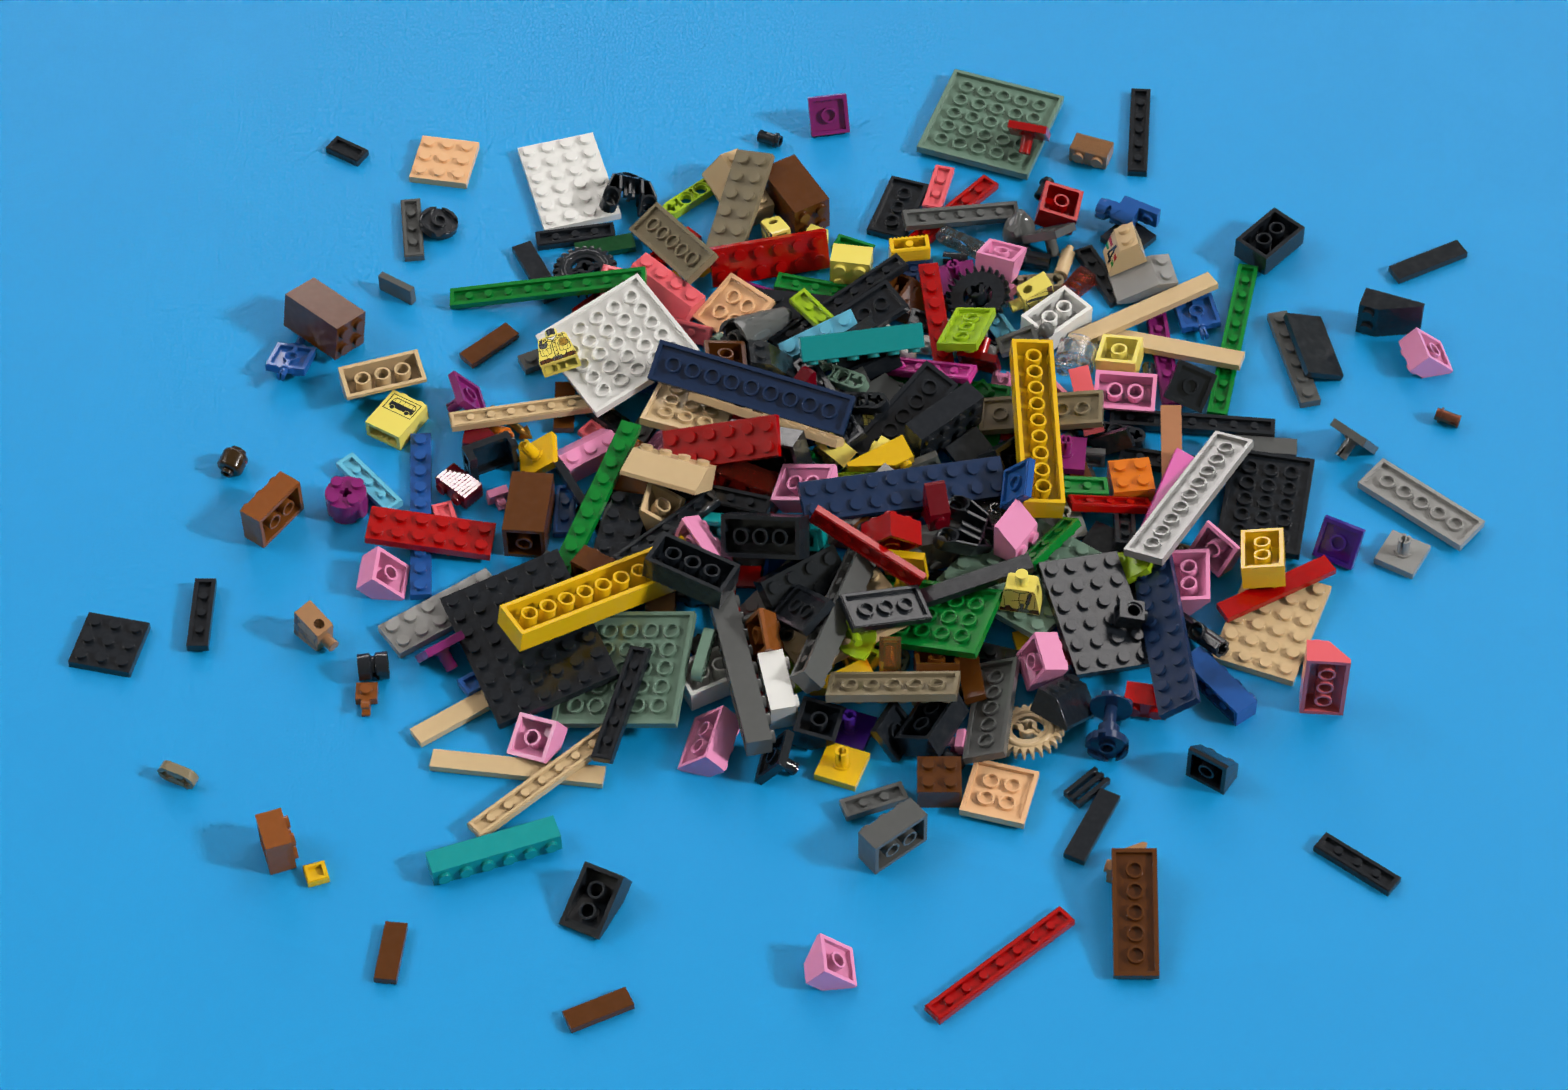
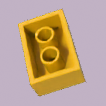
[1241,527,1286,589]

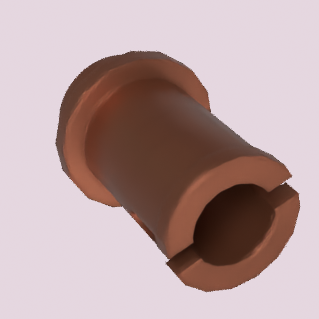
[1434,407,1462,428]

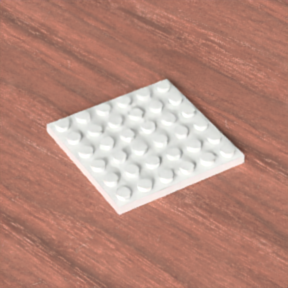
[535,273,700,418]

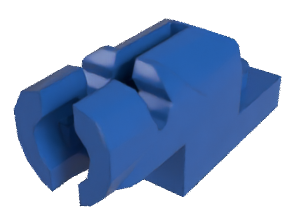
[1095,196,1161,227]

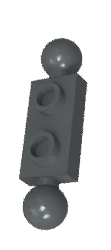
[987,322,1055,358]

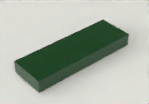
[574,233,636,256]

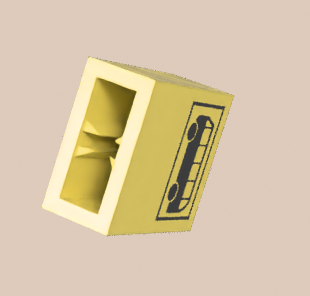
[365,390,429,451]

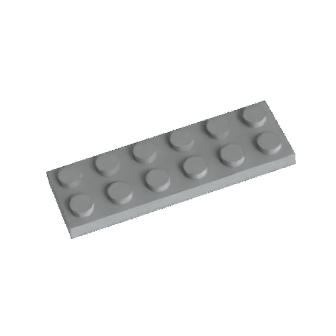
[1357,458,1485,551]
[378,568,492,659]

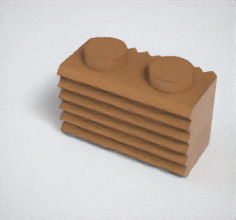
[1069,133,1114,170]

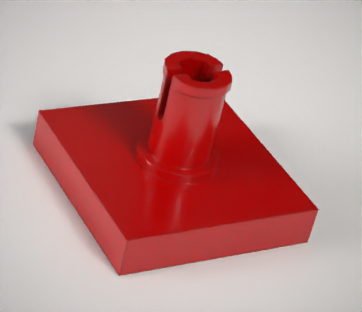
[1007,120,1051,155]
[956,337,1001,374]

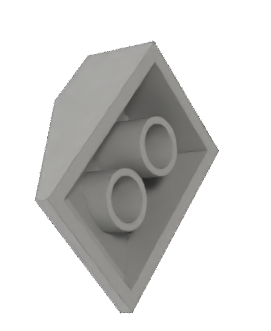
[1108,254,1179,304]

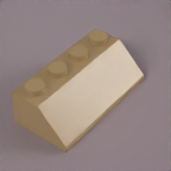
[702,148,774,226]
[338,349,427,400]
[620,443,716,495]

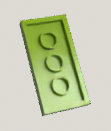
[936,307,996,353]

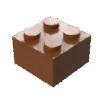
[255,808,299,875]

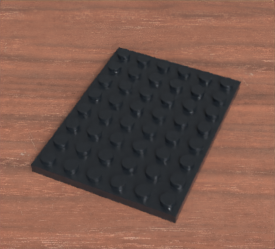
[440,549,619,729]

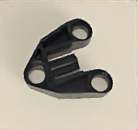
[599,172,658,218]
[932,495,994,556]

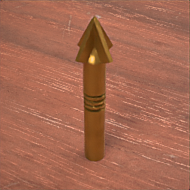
[490,405,533,439]

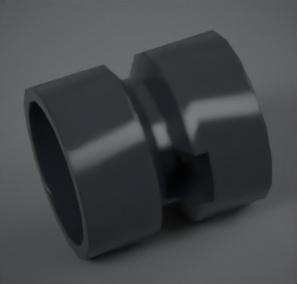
[357,651,390,682]

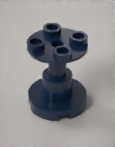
[1085,690,1133,762]

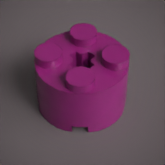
[325,476,369,524]

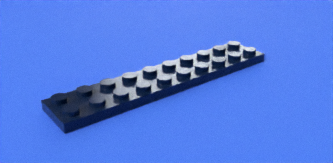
[647,339,856,437]
[797,456,1004,524]
[1134,554,1201,720]

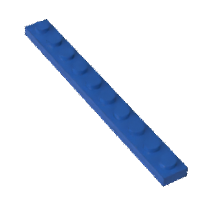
[410,433,432,600]

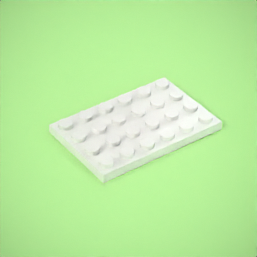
[517,132,621,231]

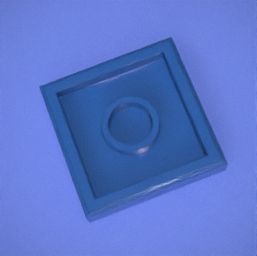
[1000,457,1035,510]

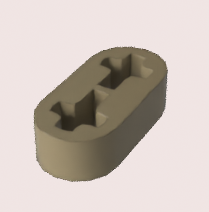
[157,760,199,789]

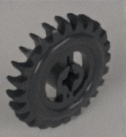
[553,246,617,298]
[945,265,1011,319]

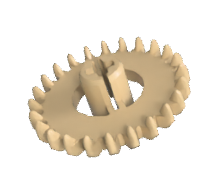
[1007,704,1064,761]

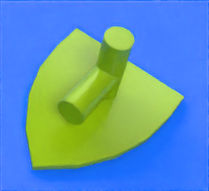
[839,620,877,661]

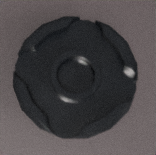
[419,206,458,239]

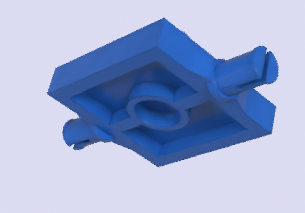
[1173,293,1221,340]
[265,336,317,381]

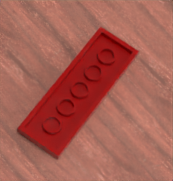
[709,228,830,287]
[662,414,782,466]
[365,506,496,561]

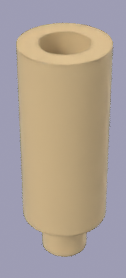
[1054,245,1075,280]

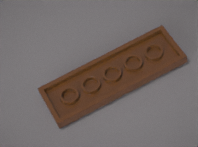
[1111,848,1160,979]

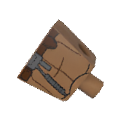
[294,600,339,651]

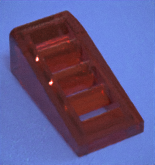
[1059,266,1095,297]

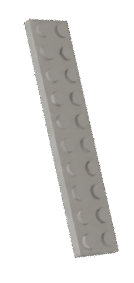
[1124,431,1254,566]

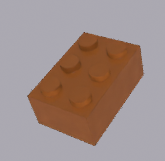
[240,471,304,548]

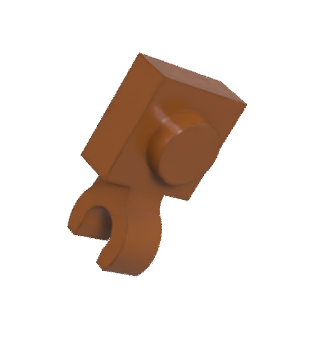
[355,682,378,716]

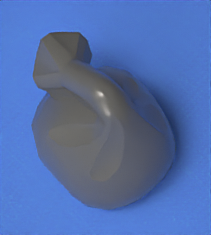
[1002,209,1036,246]

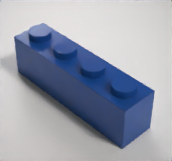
[1191,646,1257,726]

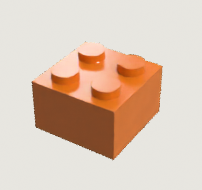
[1107,457,1156,502]

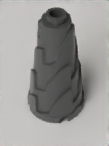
[719,306,793,349]

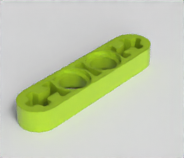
[662,179,714,219]

